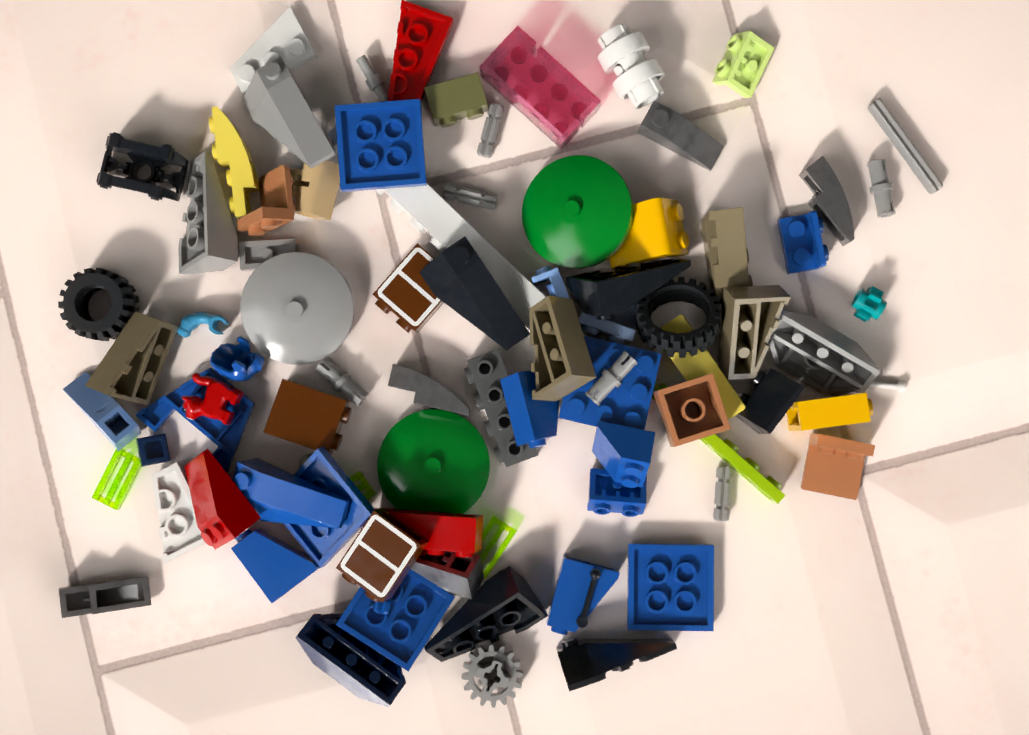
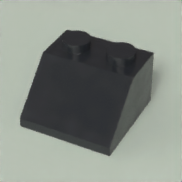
[735,368,805,434]

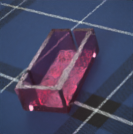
[479,26,601,150]

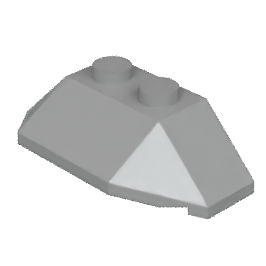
[769,311,881,394]

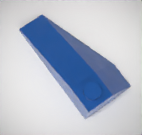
[232,458,350,528]

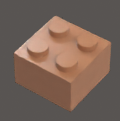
[653,373,731,447]

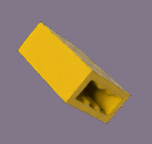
[786,393,873,431]

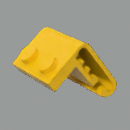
[609,198,689,269]

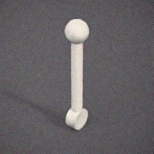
[870,381,907,392]

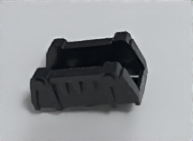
[96,132,189,202]

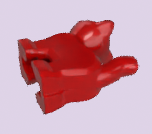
[182,373,244,425]

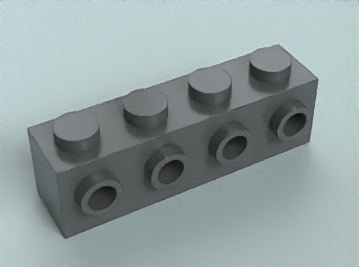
[464,349,538,467]

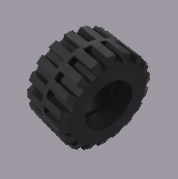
[58,268,140,341]

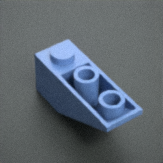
[63,371,141,452]

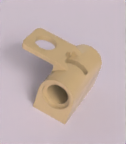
[290,160,340,220]

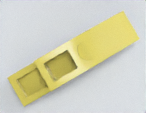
[209,106,260,219]

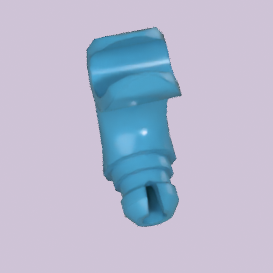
[177,311,229,338]

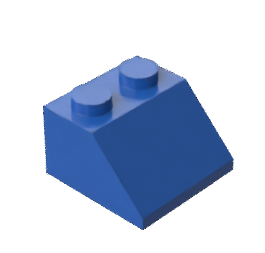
[592,421,655,488]

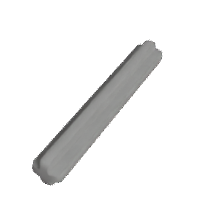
[868,98,943,194]

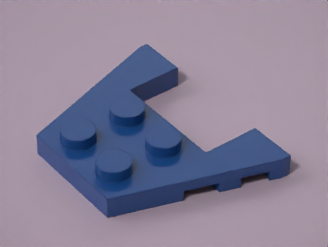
[135,367,255,473]

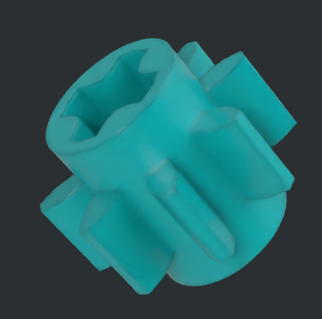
[851,286,887,322]

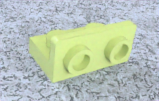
[712,31,774,98]

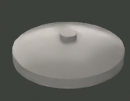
[240,252,354,365]

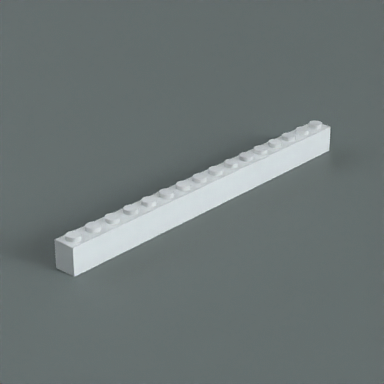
[327,125,666,447]

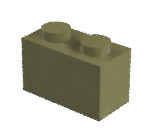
[424,72,488,128]

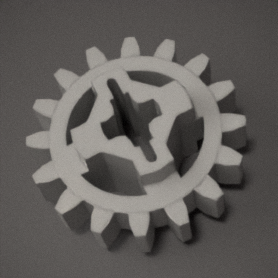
[461,643,523,708]

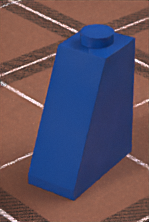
[500,370,559,449]
[231,529,319,603]
[546,555,620,635]

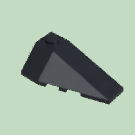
[419,236,530,351]
[566,258,691,320]
[424,566,548,662]
[556,637,677,692]

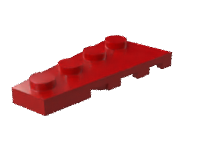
[387,0,454,102]

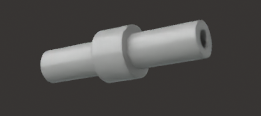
[356,55,388,102]

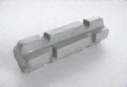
[477,103,504,158]
[443,183,497,210]
[713,466,733,521]

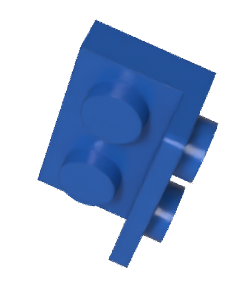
[777,210,829,275]
[587,468,647,517]

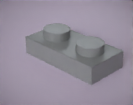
[239,238,297,271]

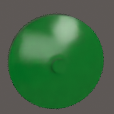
[522,155,634,269]
[377,409,490,514]

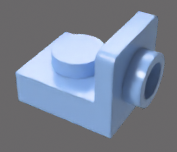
[531,266,570,299]

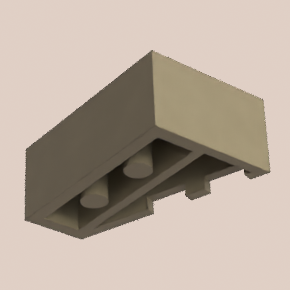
[700,207,753,302]
[718,285,791,380]
[529,295,596,401]
[85,311,178,406]

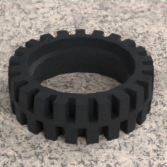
[636,277,722,358]

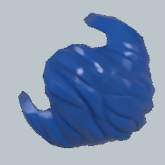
[210,336,265,382]

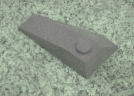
[242,57,336,168]
[178,151,239,274]

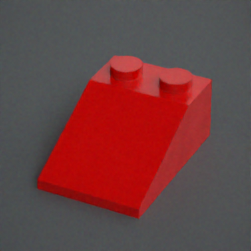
[185,448,261,550]

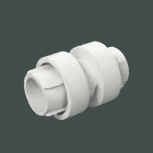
[597,23,665,109]

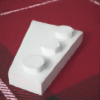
[229,7,317,95]
[152,462,205,564]

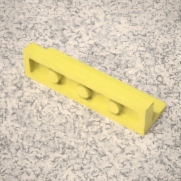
[661,314,746,420]

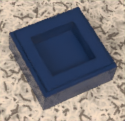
[136,433,171,467]

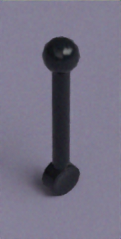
[576,569,601,628]

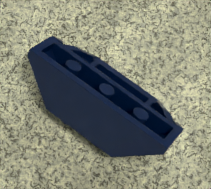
[295,613,406,707]

